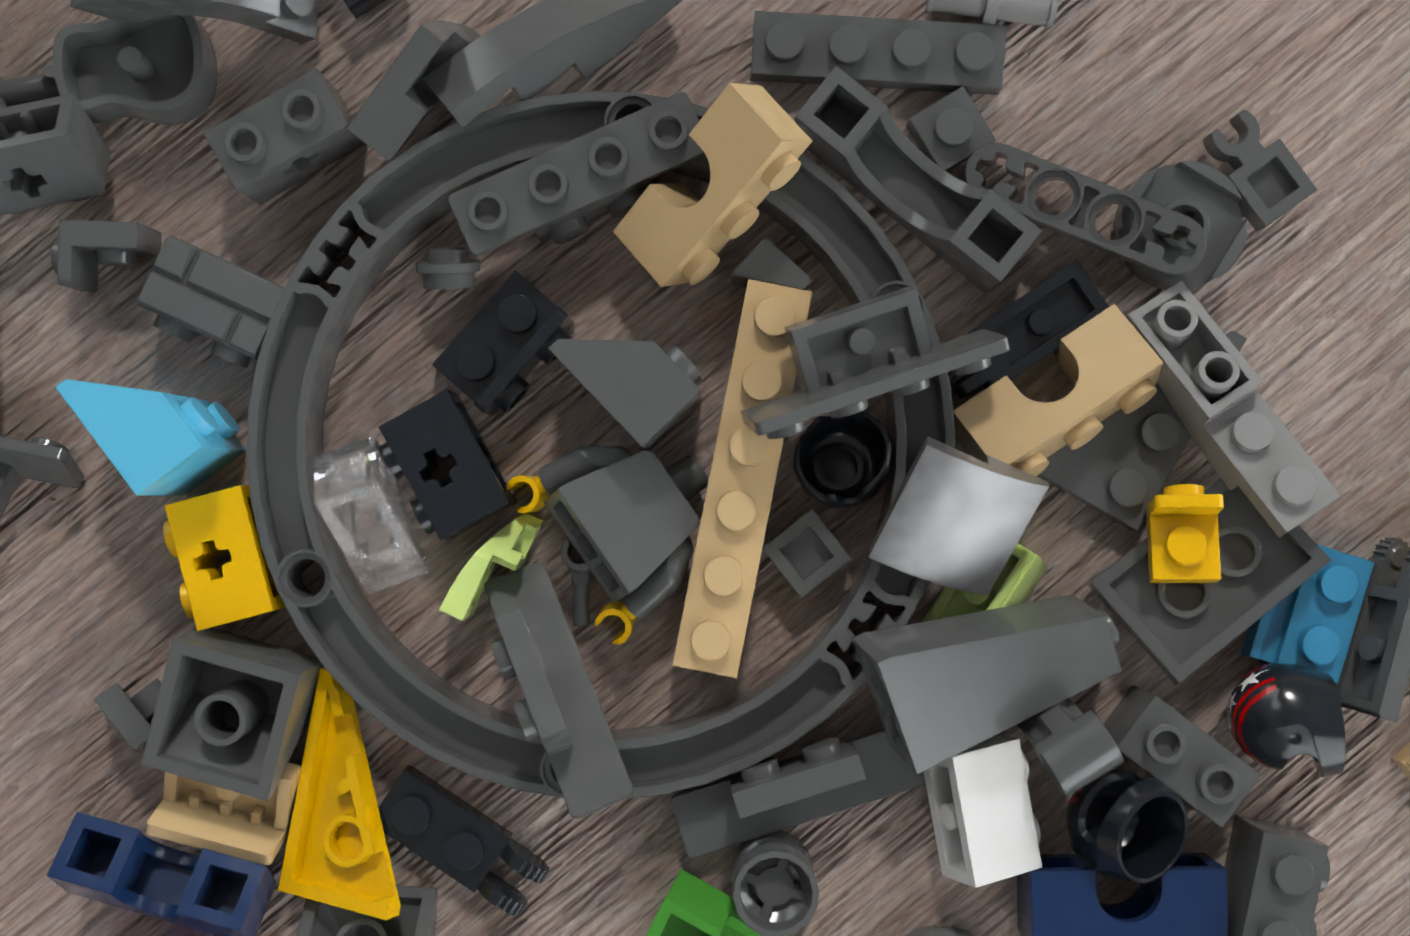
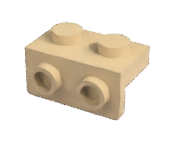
[146,763,301,865]

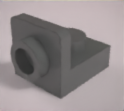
[51,220,161,292]

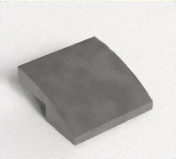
[868,436,1049,595]

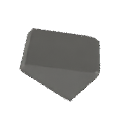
[730,239,811,290]

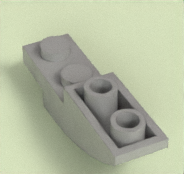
[1126,280,1342,538]

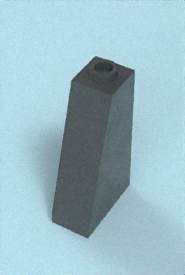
[852,595,1122,774]

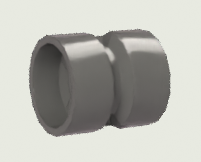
[731,830,819,936]

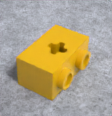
[163,485,286,631]

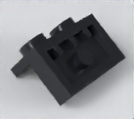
[432,270,574,416]

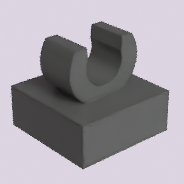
[93,679,161,754]

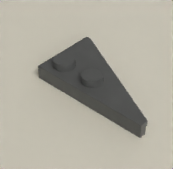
[1037,331,1247,531]

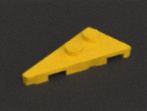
[278,668,401,920]

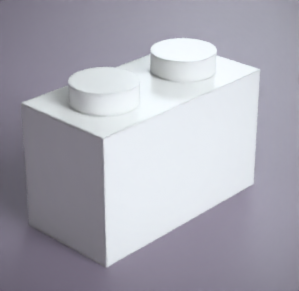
[924,735,1043,888]

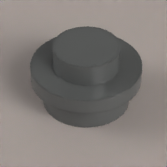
[416,247,480,290]

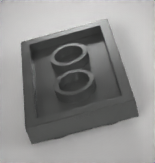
[1089,478,1331,685]

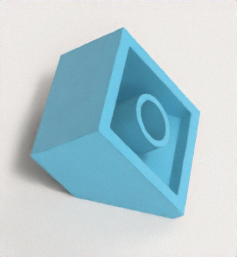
[55,379,246,496]

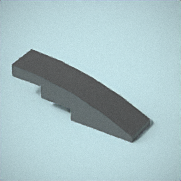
[422,0,683,128]

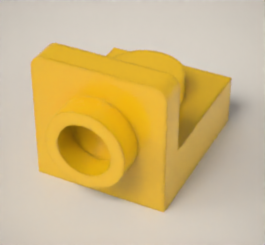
[1146,484,1224,583]

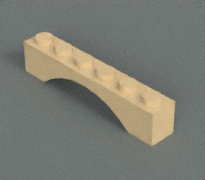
[672,279,812,678]

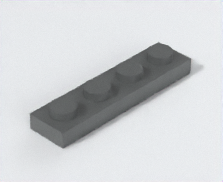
[750,11,1007,95]

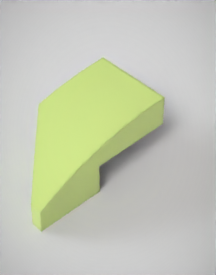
[439,513,543,621]

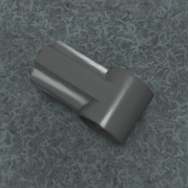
[1017,698,1124,797]

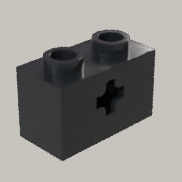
[378,389,518,541]

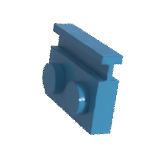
[1240,544,1374,684]

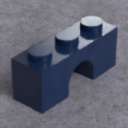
[47,812,277,936]
[1017,852,1228,936]

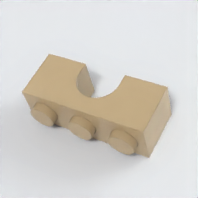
[613,83,812,287]
[953,304,1163,477]

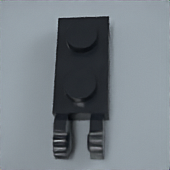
[378,765,550,917]

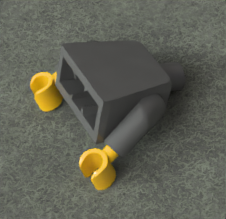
[506,446,708,645]

